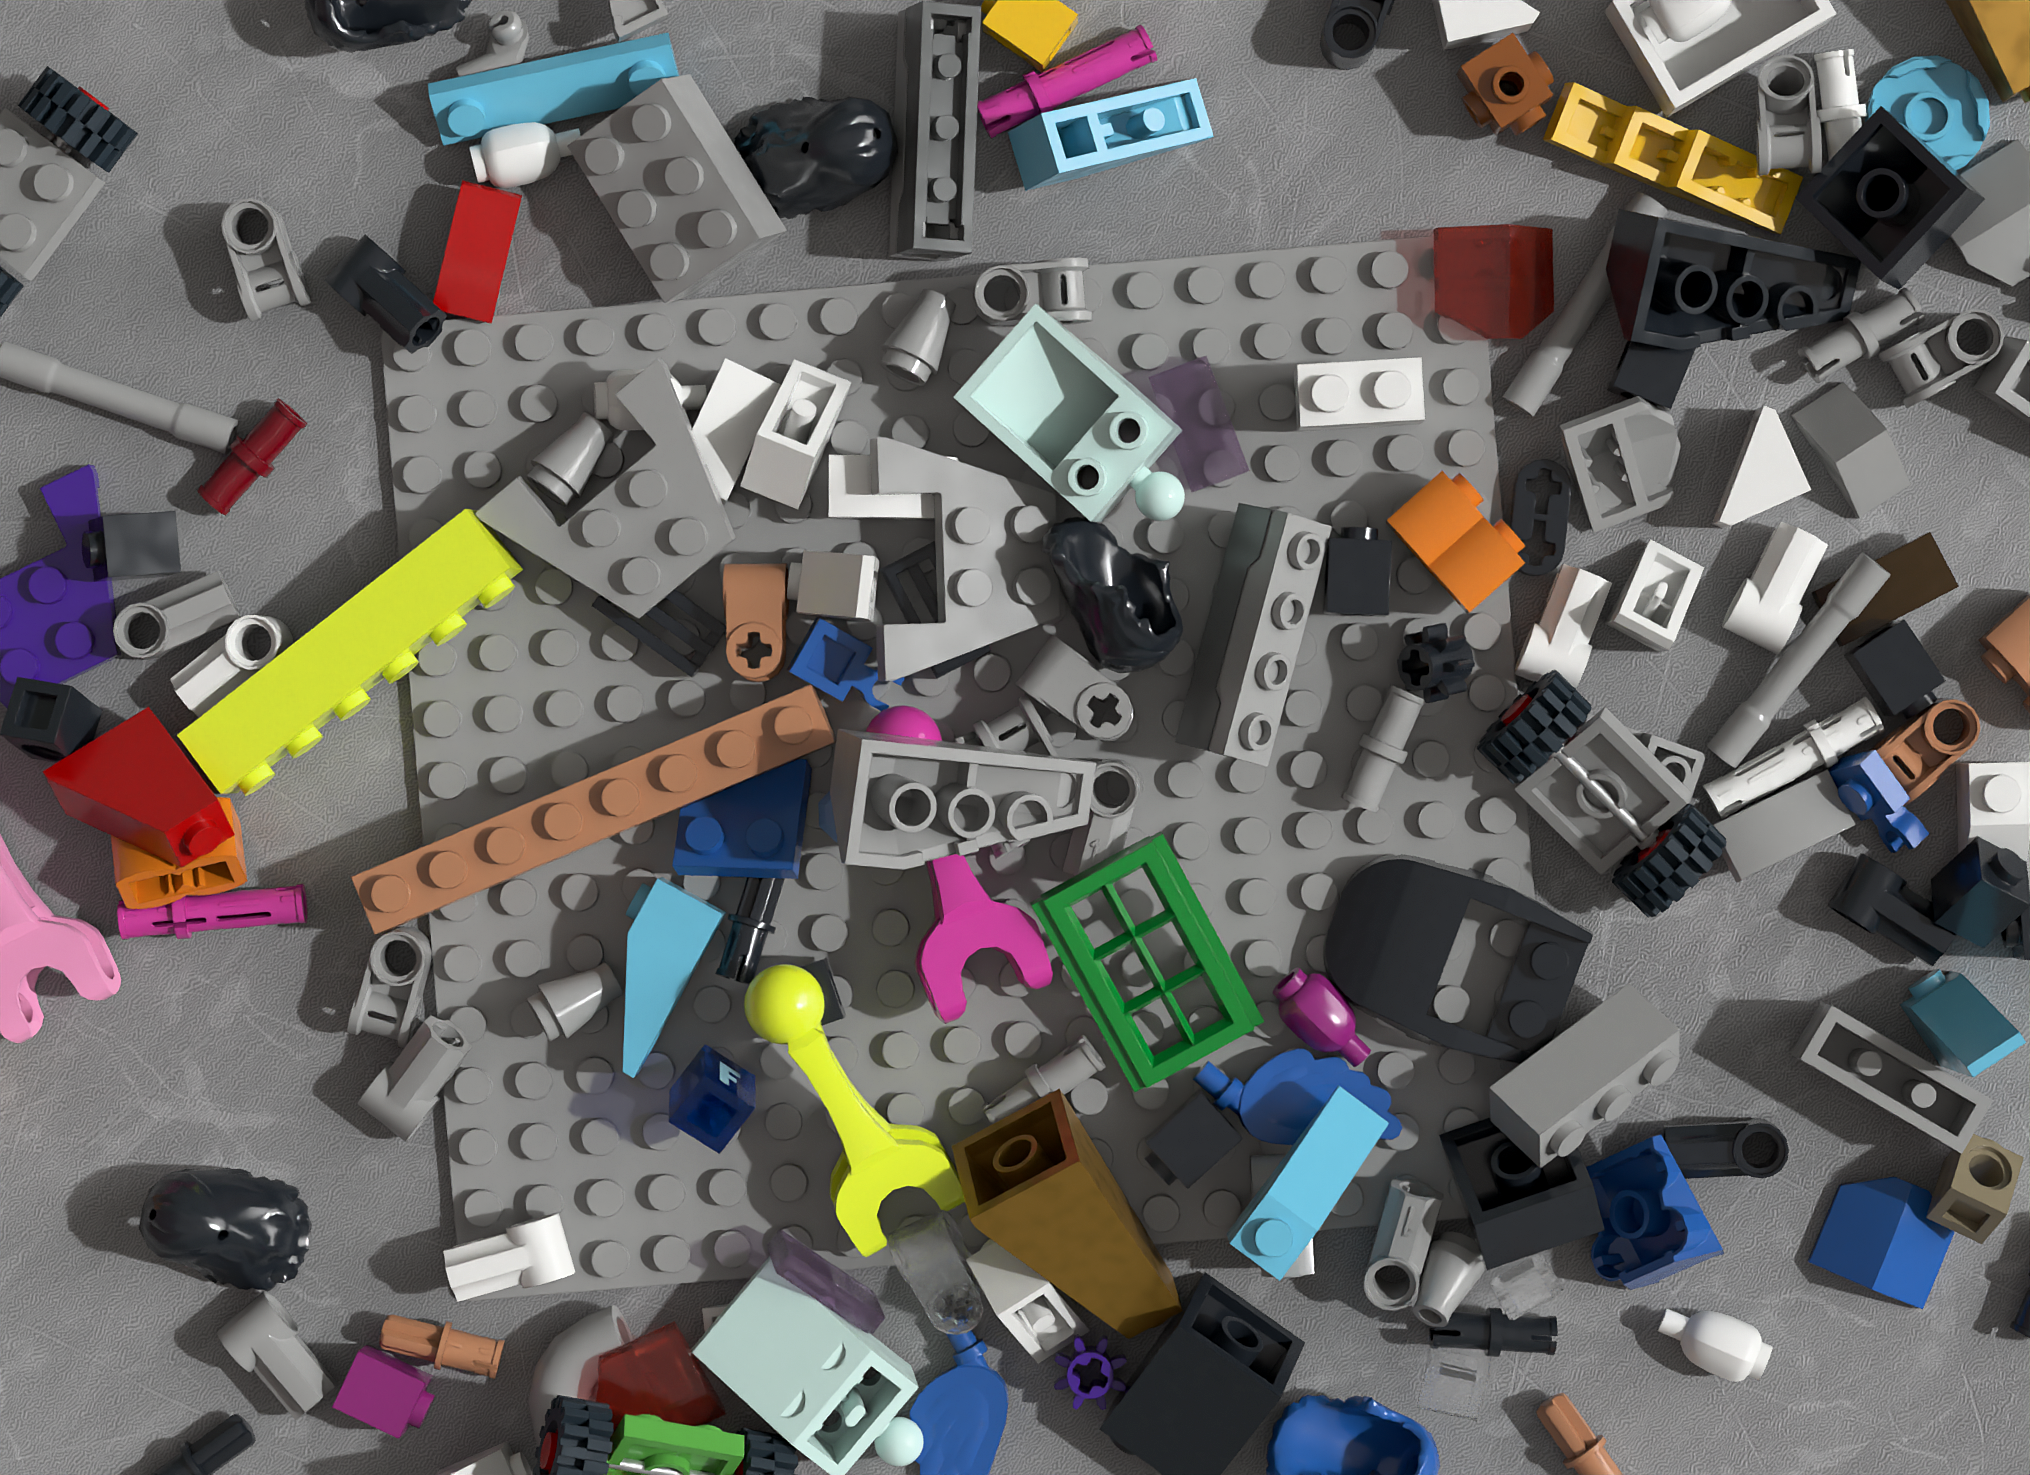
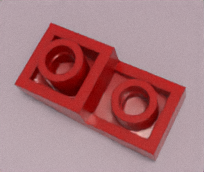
[433,180,522,324]

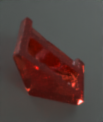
[1433,224,1554,339]
[596,1321,726,1438]

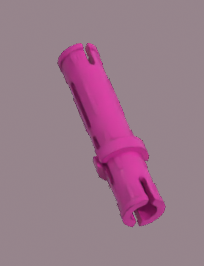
[977,24,1158,139]
[117,884,308,940]

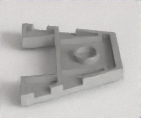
[475,357,736,619]
[870,437,1060,681]

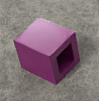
[332,1344,435,1439]

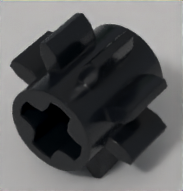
[1397,623,1475,703]

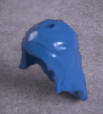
[1266,1395,1440,1475]

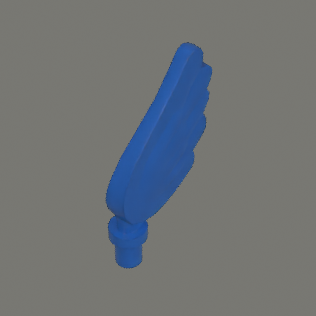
[1193,1048,1402,1145]
[910,1315,1009,1475]

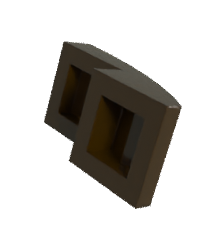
[1811,532,1959,647]

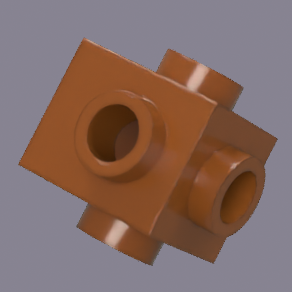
[1456,33,1554,136]

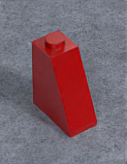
[42,707,235,868]

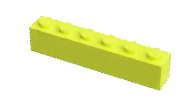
[177,509,523,796]

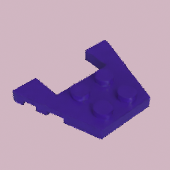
[0,464,121,708]

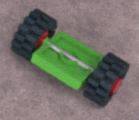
[533,1395,798,1475]

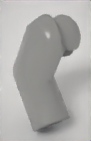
[456,10,529,77]

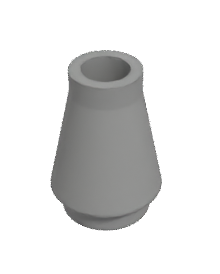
[880,289,956,386]
[527,412,613,507]
[526,962,623,1041]
[1413,1232,1485,1327]

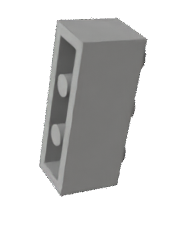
[1489,983,1680,1168]
[1790,1002,1993,1154]

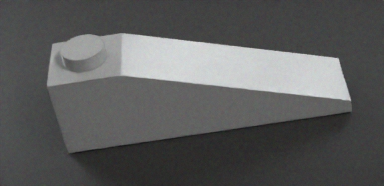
[830,729,1096,870]

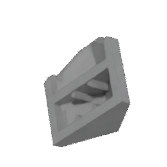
[1950,139,2030,288]
[1559,396,1681,533]

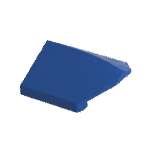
[1808,1176,1954,1309]

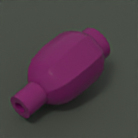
[1272,967,1371,1067]

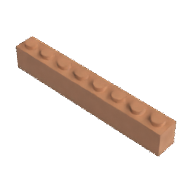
[351,685,837,934]

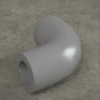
[528,1305,637,1447]

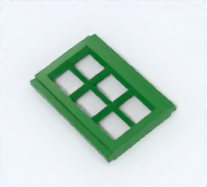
[1030,831,1265,1092]

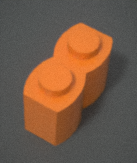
[1386,471,1525,614]
[111,797,247,909]

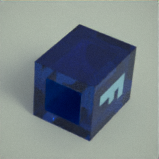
[668,1044,756,1154]

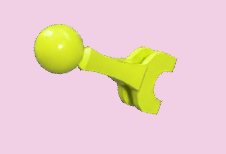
[744,964,965,1257]

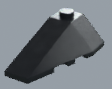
[1605,209,1861,351]

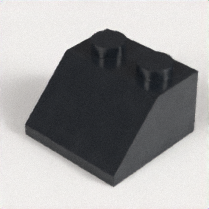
[1795,106,1985,290]
[1439,1118,1605,1270]

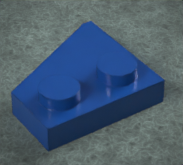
[672,759,812,879]

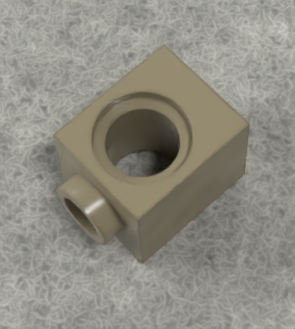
[1926,1134,2024,1244]

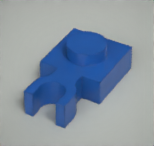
[786,616,905,711]
[1828,750,1929,853]

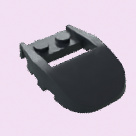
[1323,854,1593,1064]

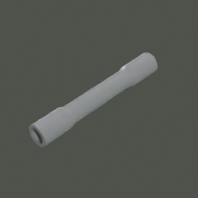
[1502,191,1667,417]
[0,341,239,455]
[1707,552,1891,768]

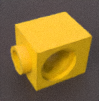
[981,0,1078,72]

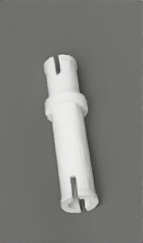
[1702,697,1885,820]

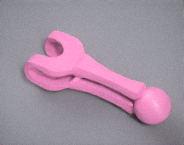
[0,834,121,1043]

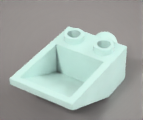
[954,304,1185,522]
[691,1256,924,1475]

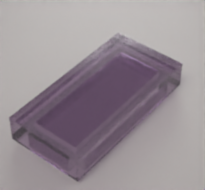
[1148,356,1249,494]
[767,1229,885,1334]

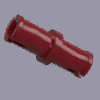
[197,398,307,516]

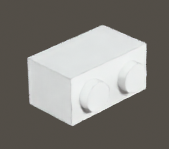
[1294,357,1425,432]

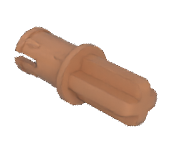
[379,1314,505,1379]
[1536,1393,1623,1475]

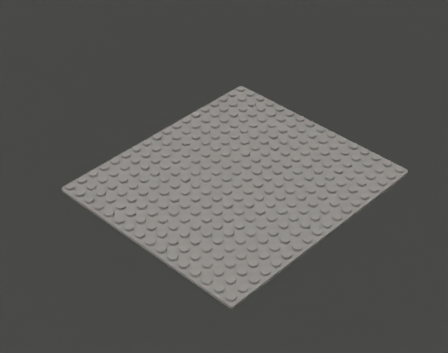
[381,233,1535,1301]

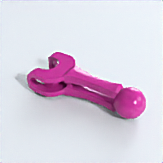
[865,705,1053,1024]

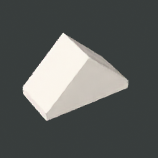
[1432,0,1540,51]
[1712,406,1811,528]
[1605,539,1704,652]

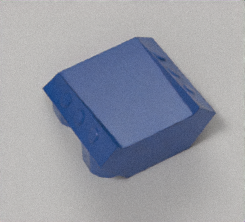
[1586,1135,1724,1290]

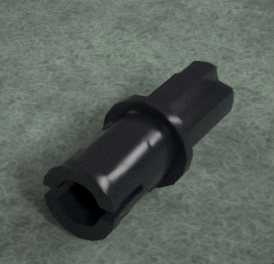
[715,877,785,985]
[150,1414,256,1475]

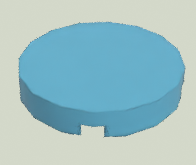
[1865,55,1990,171]

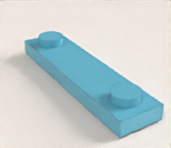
[428,33,679,146]

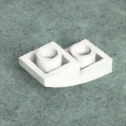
[691,358,781,505]
[828,455,958,520]

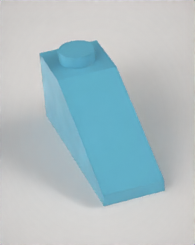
[1008,78,1214,191]
[622,877,727,1078]
[1900,969,2026,1077]
[1227,1085,1389,1281]

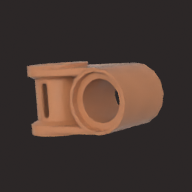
[723,563,789,683]
[1869,698,1980,807]

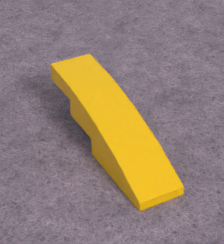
[1543,82,1803,234]

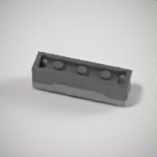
[889,1,981,261]
[1175,503,1332,767]

